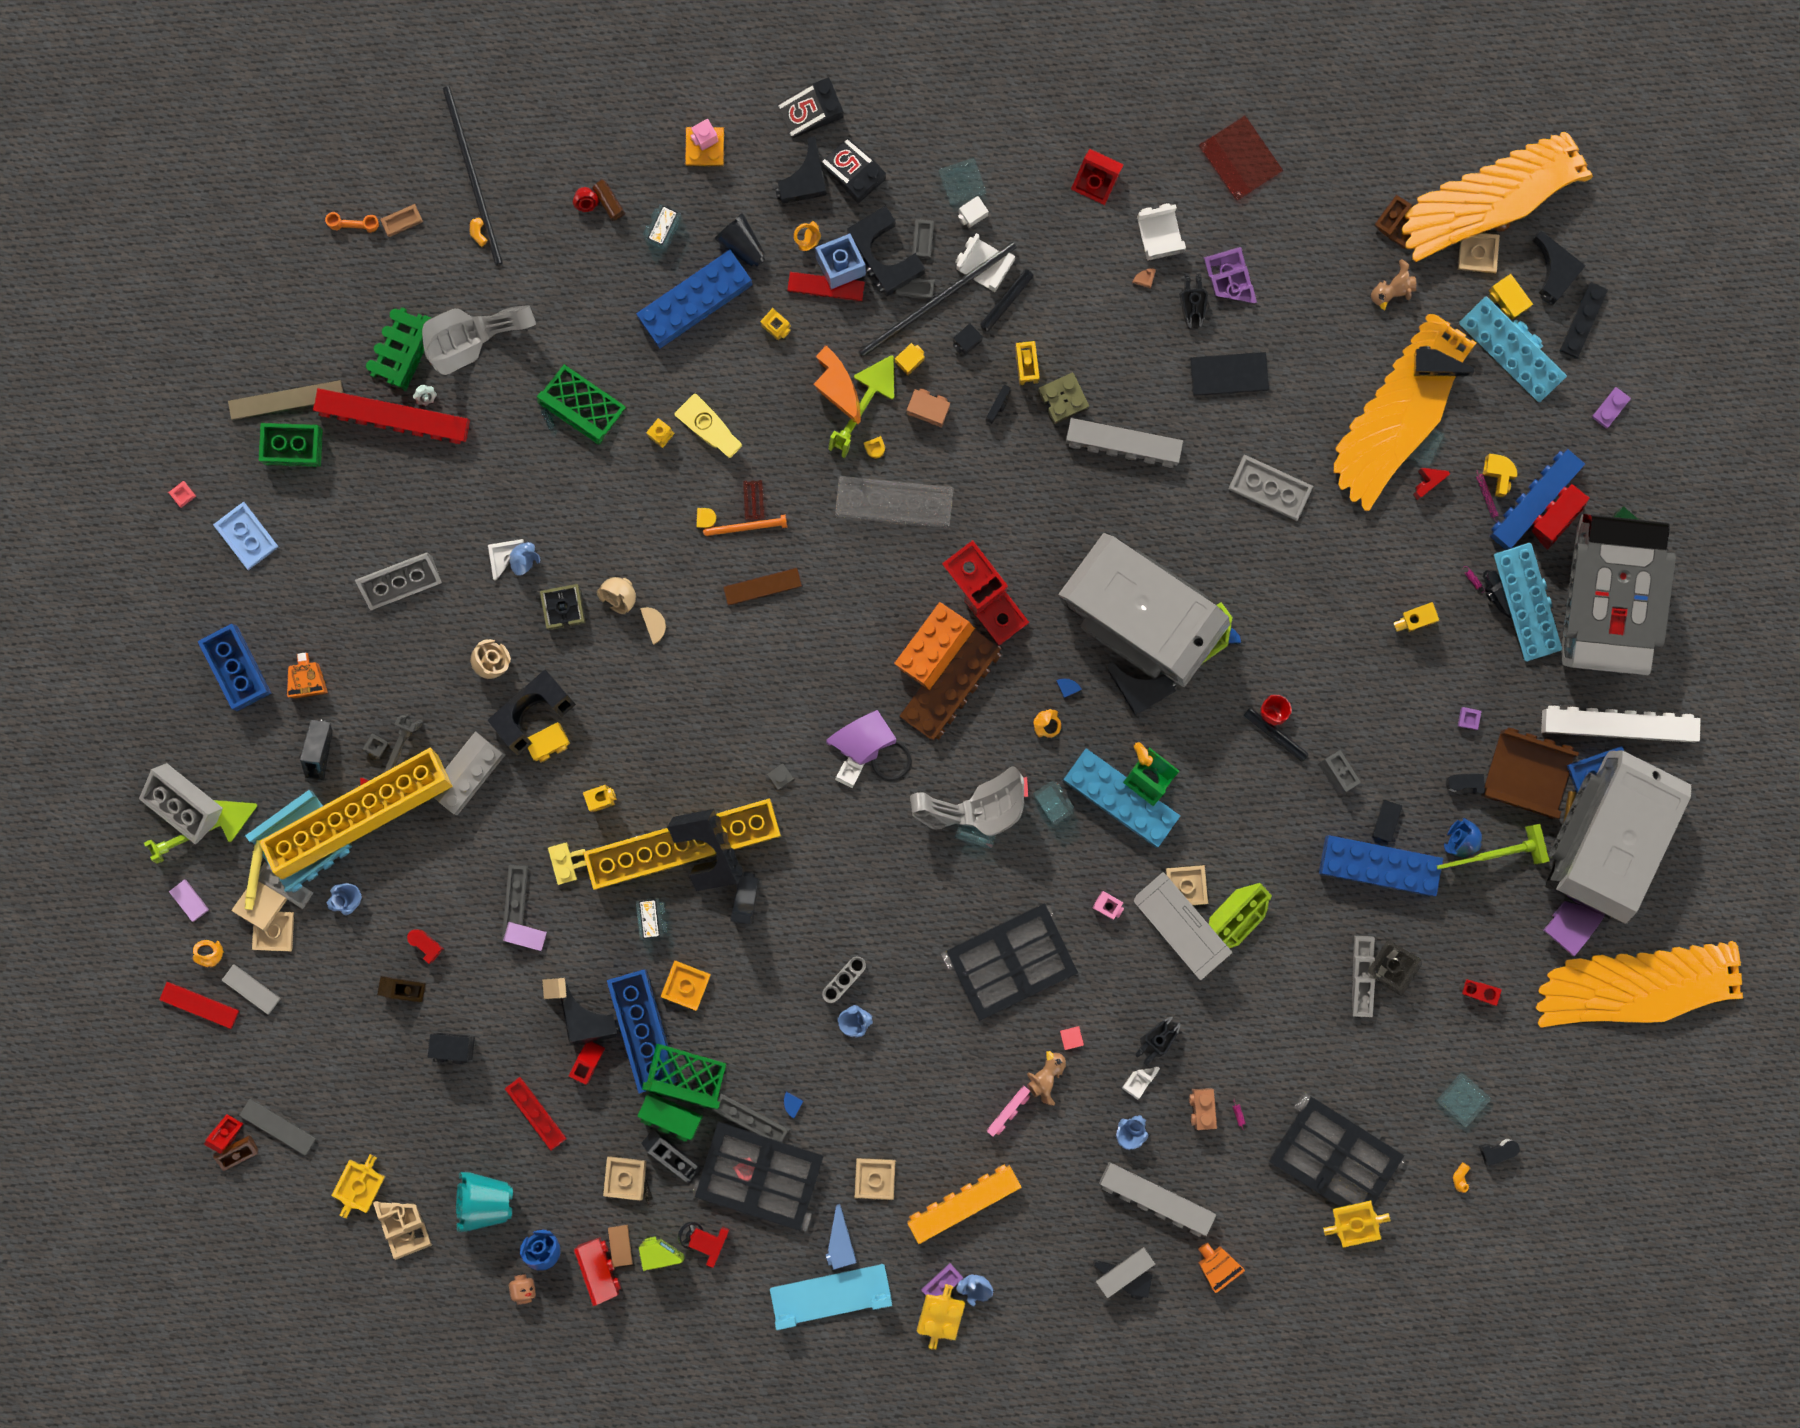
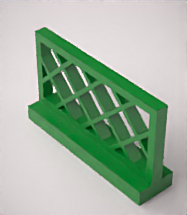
[537,365,626,445]
[642,1044,726,1109]

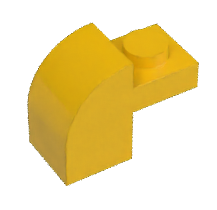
[1483,454,1517,497]

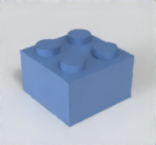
[815,234,866,289]

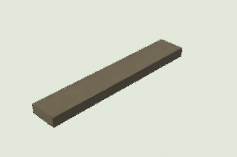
[228,380,344,420]

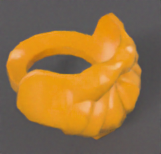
[793,221,821,251]
[1033,709,1061,738]
[193,940,223,967]

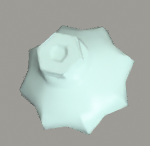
[413,385,437,406]

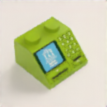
[639,1237,685,1271]

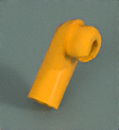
[470,218,488,247]
[1134,742,1153,766]
[1453,1162,1470,1193]

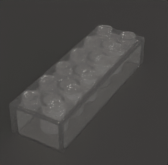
[835,476,954,528]

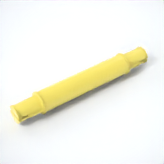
[244,840,263,910]

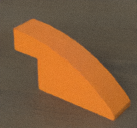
[814,346,861,424]

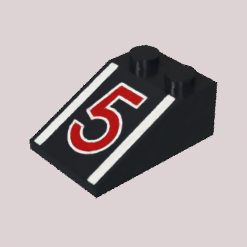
[778,77,844,138]
[820,138,886,204]

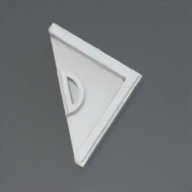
[488,539,524,580]

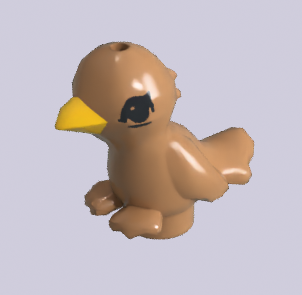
[1371,259,1416,311]
[1027,1051,1066,1106]

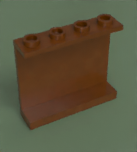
[1482,727,1579,819]

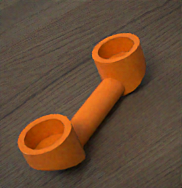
[325,212,379,233]

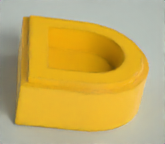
[863,436,885,459]
[697,508,716,528]

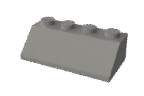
[434,731,505,815]
[139,763,223,844]

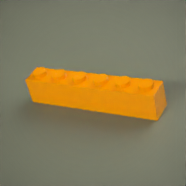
[907,1164,1022,1244]

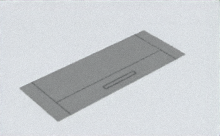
[1134,872,1232,980]

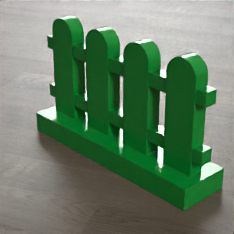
[366,307,431,391]

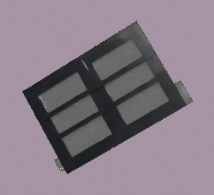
[940,903,1078,1021]
[1269,1092,1405,1207]
[692,1122,824,1232]

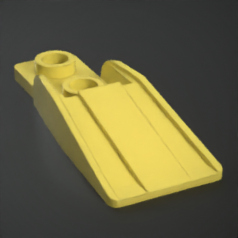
[675,394,742,458]

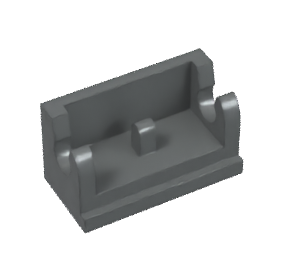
[1318,750,1361,795]

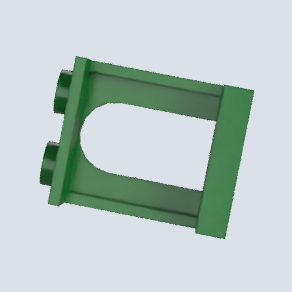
[1123,747,1179,806]

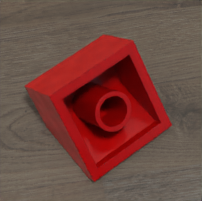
[1071,149,1124,205]

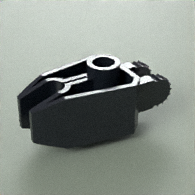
[1179,273,1208,328]
[1482,570,1512,618]
[1134,1016,1180,1066]

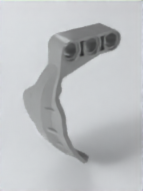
[422,305,536,375]
[910,766,1024,836]

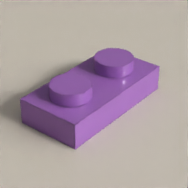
[1592,387,1631,429]
[921,1263,963,1296]

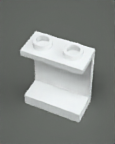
[1137,204,1186,260]
[955,233,1015,292]

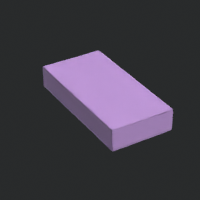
[169,880,209,922]
[503,922,547,951]

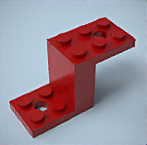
[942,540,1029,646]

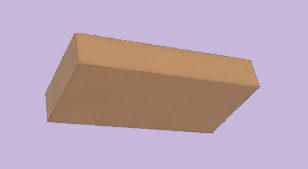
[380,204,423,237]
[608,1225,633,1267]

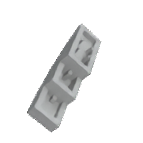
[1352,936,1375,1017]

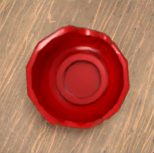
[1260,695,1292,725]

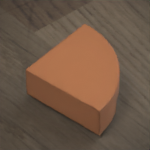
[1132,269,1156,288]

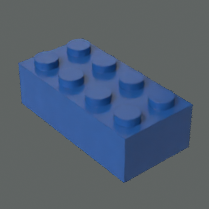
[197,624,272,711]

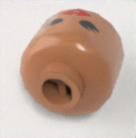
[509,1274,536,1305]

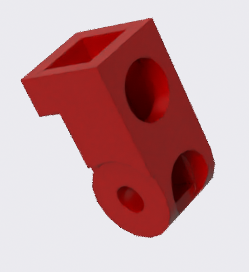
[407,929,444,964]
[1462,979,1502,1006]

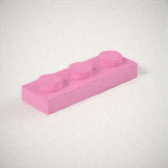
[987,1085,1030,1136]

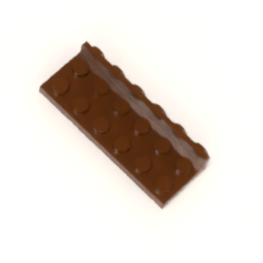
[899,629,1002,741]

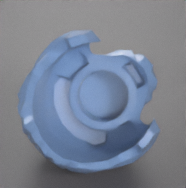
[510,542,540,575]
[327,883,362,915]
[838,1005,873,1038]
[1116,1115,1149,1150]
[957,1274,993,1306]

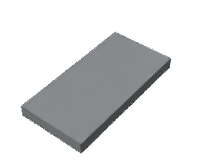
[1228,455,1313,521]

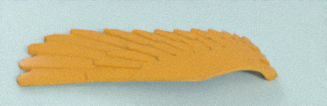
[1402,132,1593,262]
[1536,941,1743,1028]

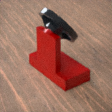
[678,1222,730,1268]

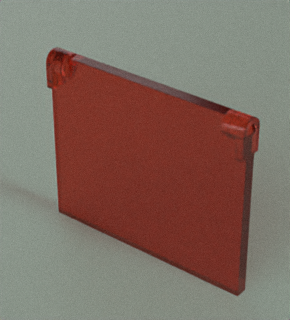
[1199,116,1283,201]

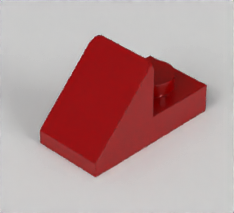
[1413,468,1450,500]
[204,1114,243,1154]

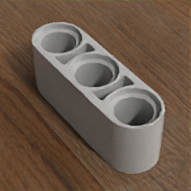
[822,956,866,1003]

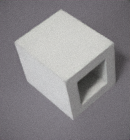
[958,196,988,228]

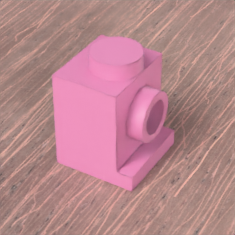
[1093,891,1124,920]

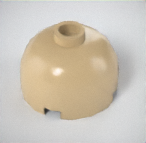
[597,577,636,614]
[470,639,511,679]

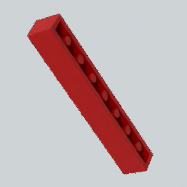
[313,388,470,444]

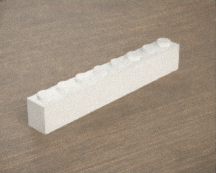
[1541,706,1700,743]

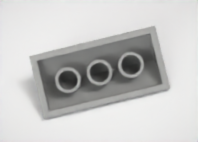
[355,552,442,610]

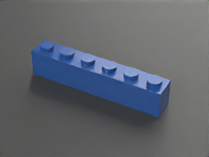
[1490,449,1585,550]

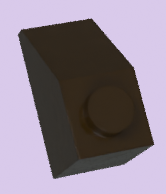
[377,976,426,1002]

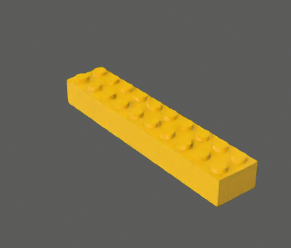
[260,748,453,880]
[583,798,781,890]

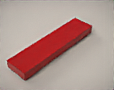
[787,272,865,301]
[159,982,240,1029]
[505,1077,567,1151]

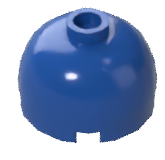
[1444,818,1482,858]
[520,1230,561,1271]

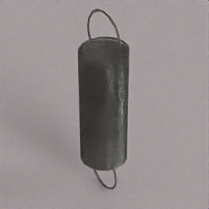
[643,1180,653,1207]

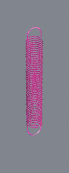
[1477,470,1498,522]

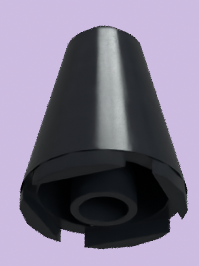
[714,213,765,267]

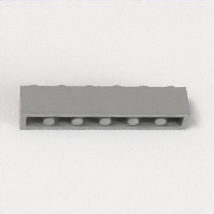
[1065,418,1183,468]
[1099,1162,1216,1237]

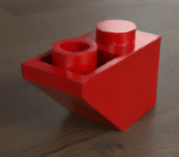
[569,1042,605,1084]

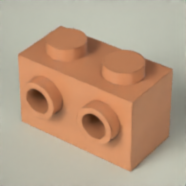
[906,389,950,428]
[1189,1088,1217,1130]

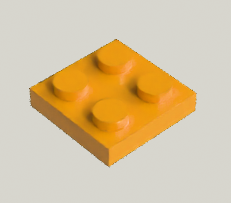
[686,127,724,166]
[660,961,711,1011]

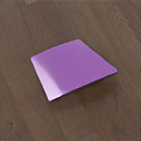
[1204,247,1257,303]
[826,710,896,765]
[1543,901,1605,956]

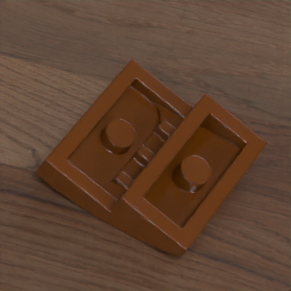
[1374,195,1412,249]

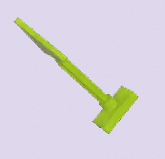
[828,355,894,458]
[144,800,257,864]
[1437,824,1549,869]

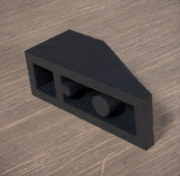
[1414,346,1474,377]
[641,1129,701,1184]
[1093,1260,1153,1300]

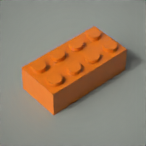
[894,602,975,690]

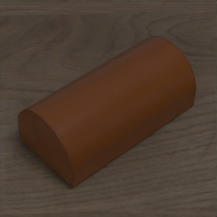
[592,179,625,221]
[213,1135,258,1171]

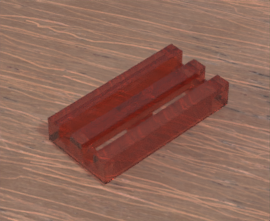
[743,480,764,520]

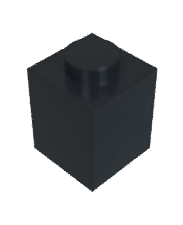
[953,323,983,355]

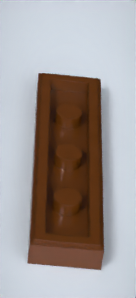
[723,568,802,606]

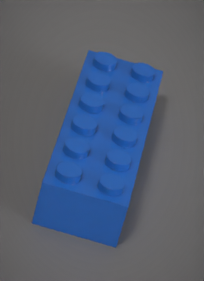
[636,250,753,349]
[1319,835,1443,896]
[607,969,678,1093]

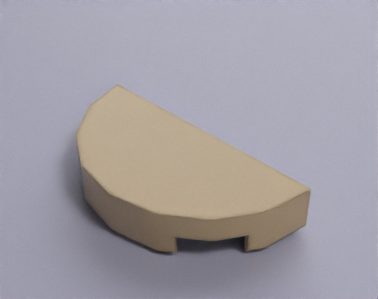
[640,607,666,645]

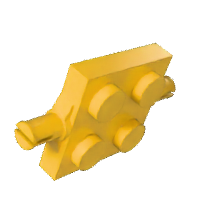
[332,1154,385,1218]
[1323,1201,1391,1248]
[917,1284,965,1349]

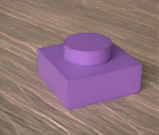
[1458,707,1481,730]

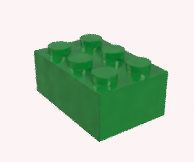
[259,423,323,467]
[637,1093,703,1142]

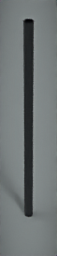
[443,86,503,265]
[859,242,1017,357]

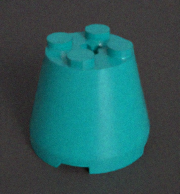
[456,1172,513,1232]

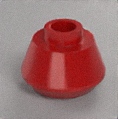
[573,187,599,212]

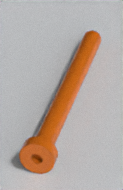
[703,514,787,536]

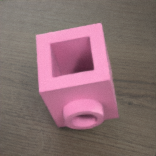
[690,119,719,151]

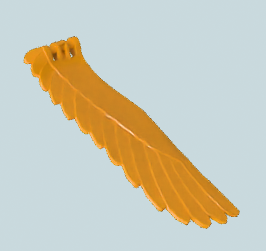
[1334,314,1477,511]

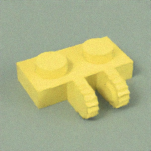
[548,842,587,885]

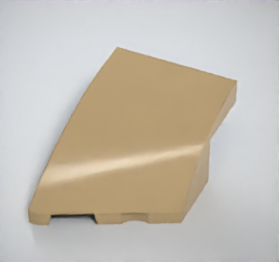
[373,1201,432,1260]

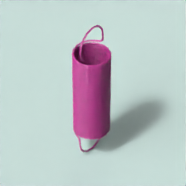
[1463,566,1485,593]
[1232,1101,1246,1130]

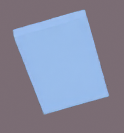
[213,502,279,570]

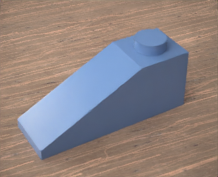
[826,1204,856,1269]

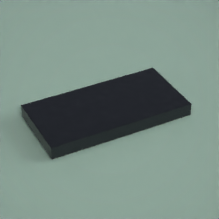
[1190,352,1269,396]

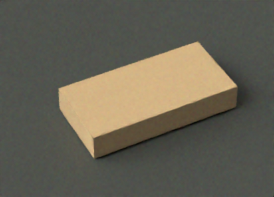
[543,978,566,999]

